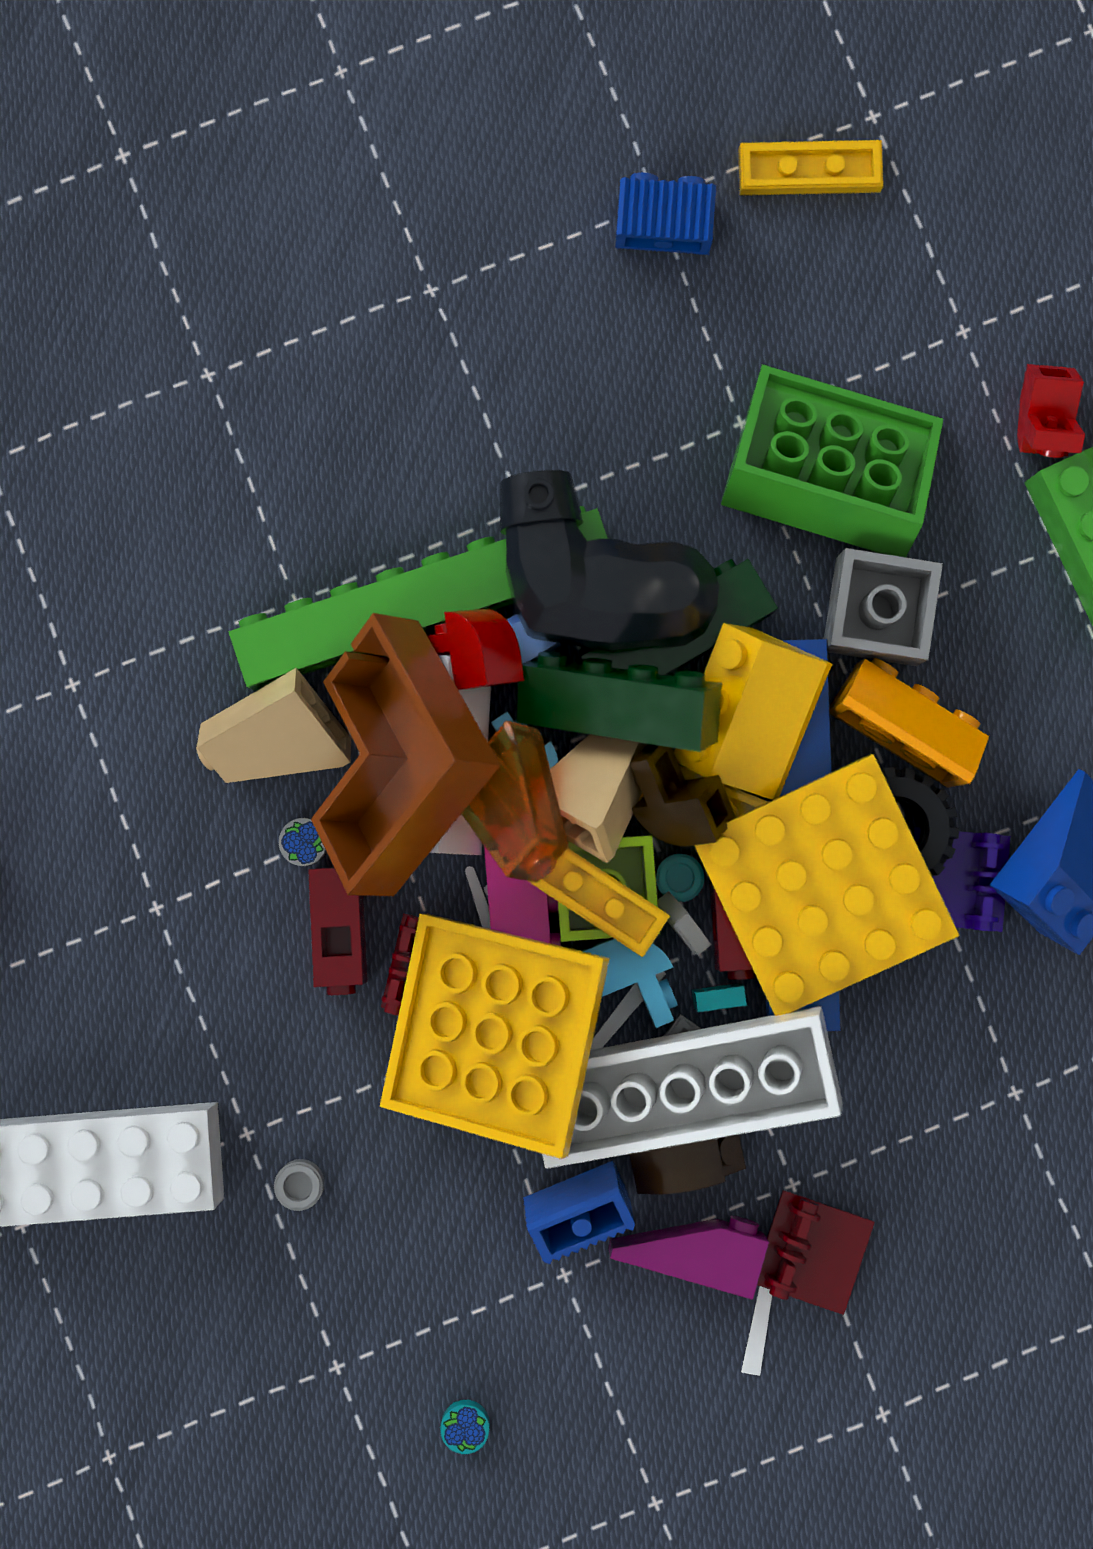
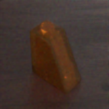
[462,720,569,883]

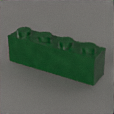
[580,559,778,676]
[517,652,722,752]

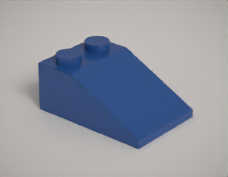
[990,769,1093,955]

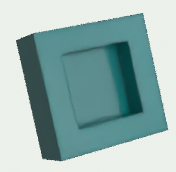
[691,983,747,1012]

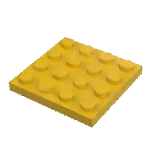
[694,754,960,1016]
[380,914,610,1159]

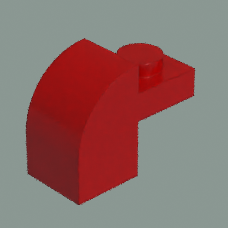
[1017,364,1085,458]
[427,609,524,690]

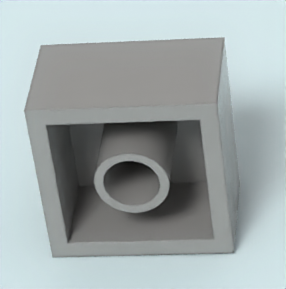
[824,548,943,666]

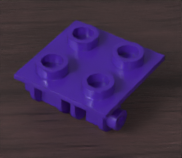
[913,827,1011,932]

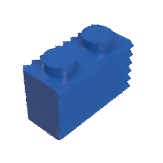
[615,172,716,255]
[523,1161,635,1264]

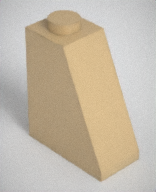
[196,668,351,783]
[527,734,647,863]

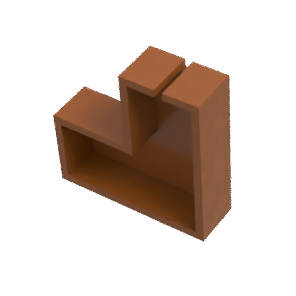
[311,613,501,896]

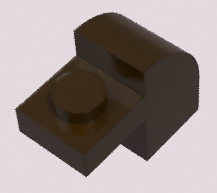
[630,744,736,846]
[629,1134,746,1195]

